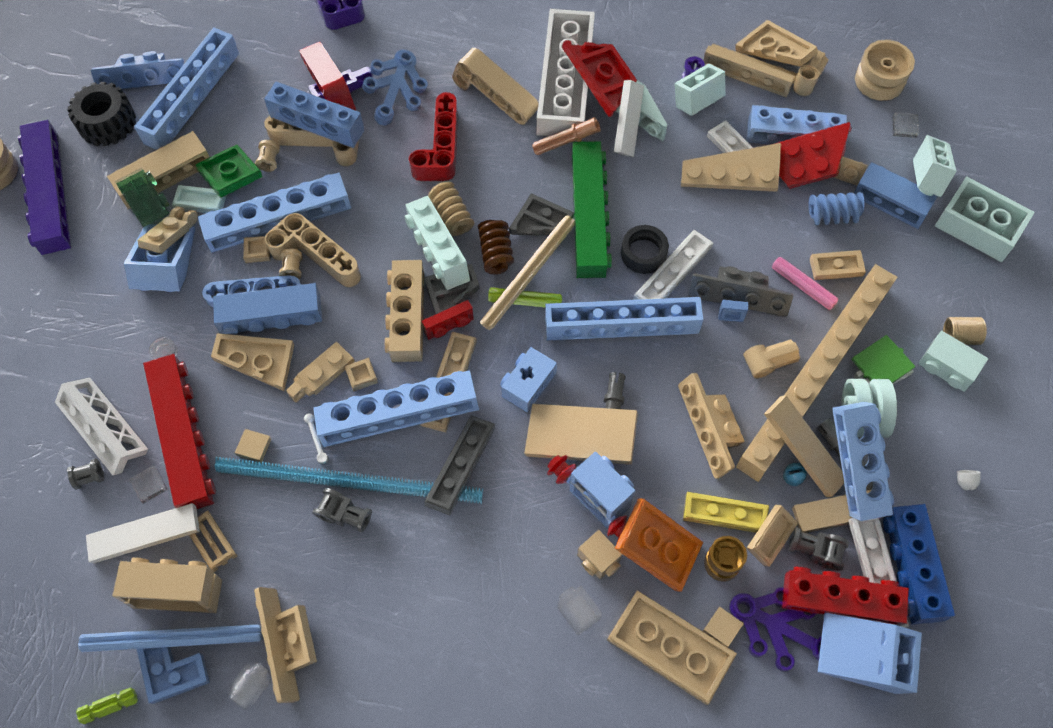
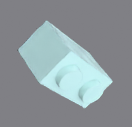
[674,64,726,116]
[918,330,988,392]

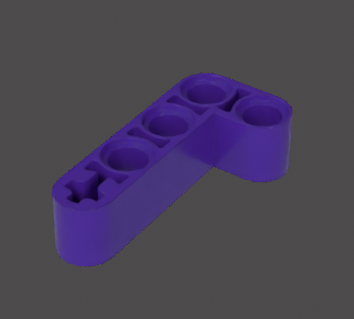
[315,0,365,30]

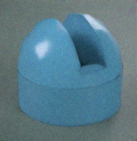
[783,463,807,486]

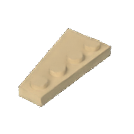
[681,143,781,192]

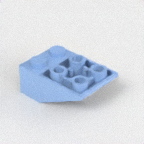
[818,613,922,694]

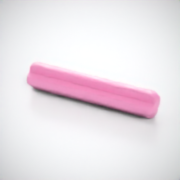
[772,257,839,310]

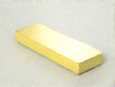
[683,492,769,533]

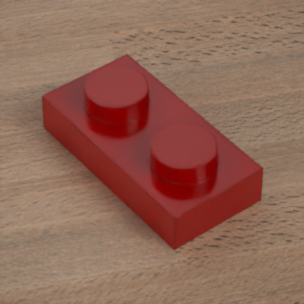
[422,300,474,340]

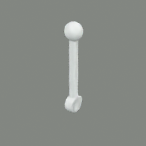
[304,413,328,464]

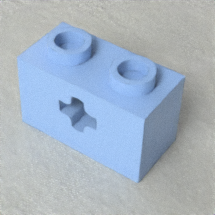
[500,347,557,413]

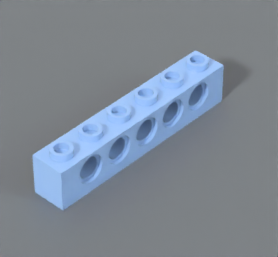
[134,27,239,150]
[198,173,351,253]
[545,297,703,341]
[313,370,479,447]

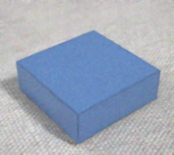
[718,300,748,322]

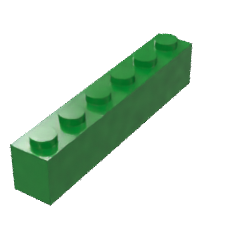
[572,141,612,278]

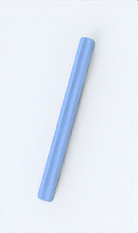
[78,624,262,652]

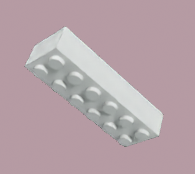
[537,9,595,139]

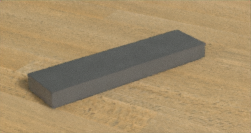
[424,415,495,516]

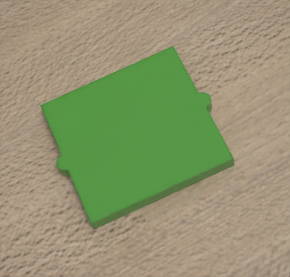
[851,335,916,383]

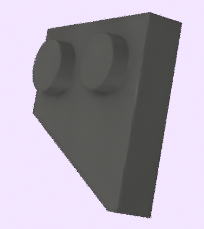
[509,193,574,236]
[424,264,480,314]

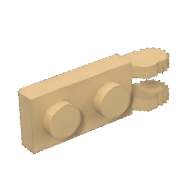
[137,206,198,254]

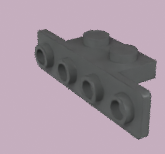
[688,266,793,317]

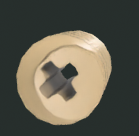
[428,182,474,236]

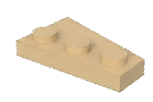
[735,20,817,67]

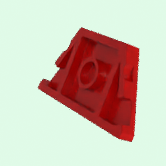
[562,40,637,117]
[771,122,852,189]

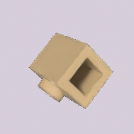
[577,530,622,579]

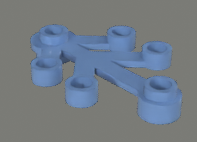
[363,50,428,126]

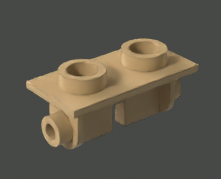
[833,157,867,185]

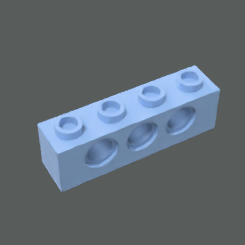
[832,402,894,521]

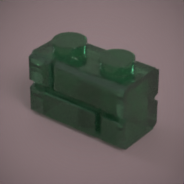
[115,168,170,227]

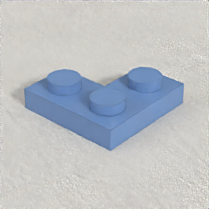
[137,647,210,704]

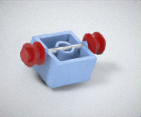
[547,451,635,544]

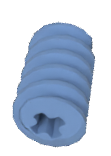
[808,192,865,226]

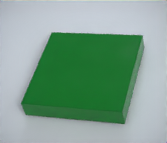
[195,144,262,198]

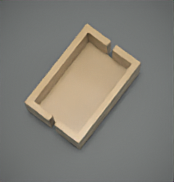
[112,558,222,613]

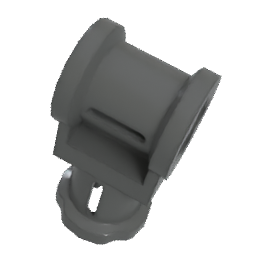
[312,488,372,532]
[789,527,849,571]

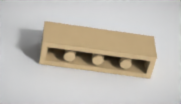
[107,131,209,209]

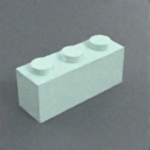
[913,135,957,197]

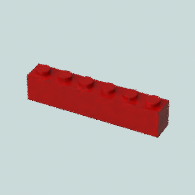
[143,354,216,509]

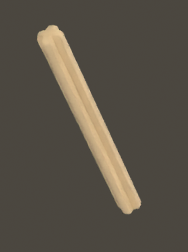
[480,216,575,330]

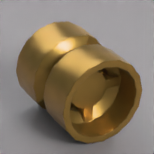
[704,536,747,582]

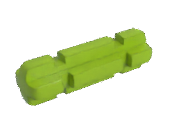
[76,687,138,724]

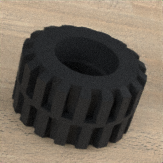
[67,82,136,146]

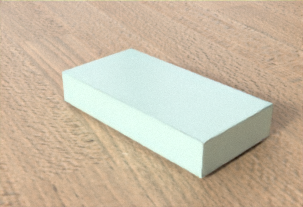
[172,185,227,213]

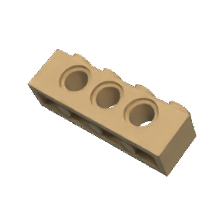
[385,260,424,362]

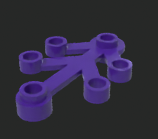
[729,588,822,672]

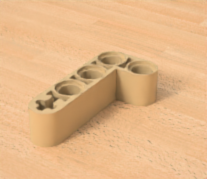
[452,48,539,125]
[264,116,359,166]
[265,213,361,287]

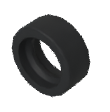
[621,225,669,274]

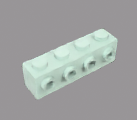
[404,196,470,290]

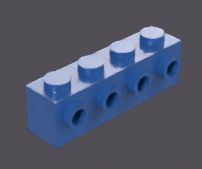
[883,504,955,625]

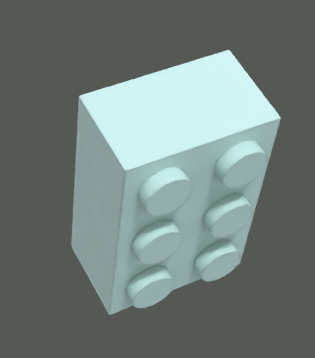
[935,176,1035,262]

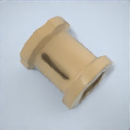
[255,140,280,172]
[279,249,303,279]

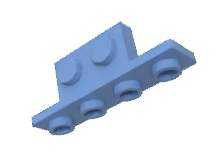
[91,51,184,89]

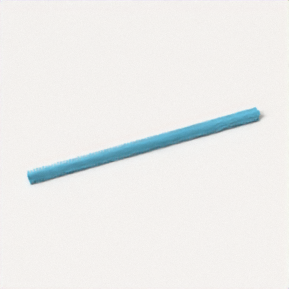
[214,457,483,504]

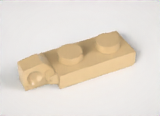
[286,341,355,403]

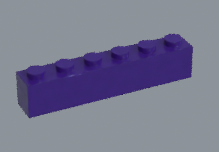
[18,119,71,255]

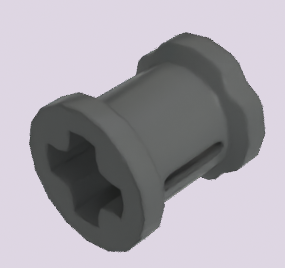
[67,458,104,490]

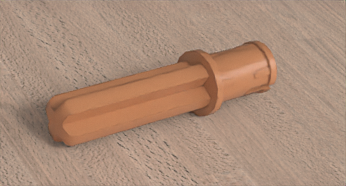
[532,117,601,155]

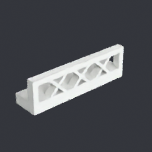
[55,378,148,476]

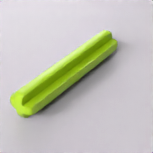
[488,287,562,308]

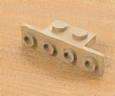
[678,373,745,478]
[254,587,317,703]

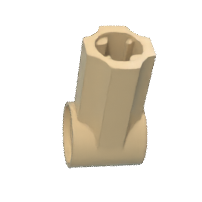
[793,50,829,96]
[743,339,800,379]

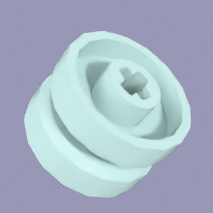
[841,379,897,438]

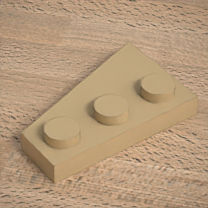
[211,333,294,391]

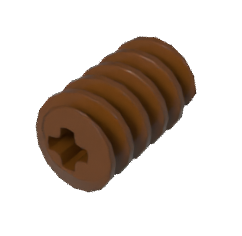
[478,220,514,275]

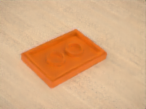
[614,499,703,592]

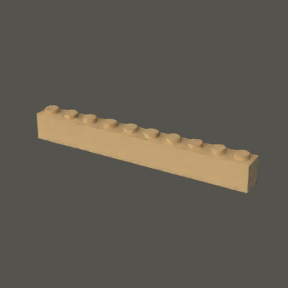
[736,264,898,482]

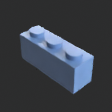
[854,162,938,229]

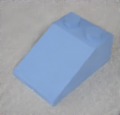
[124,224,195,292]

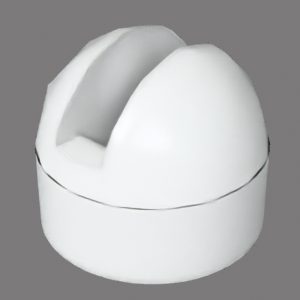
[957,470,981,490]

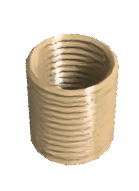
[943,317,987,345]

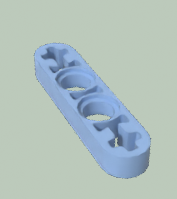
[202,275,301,307]

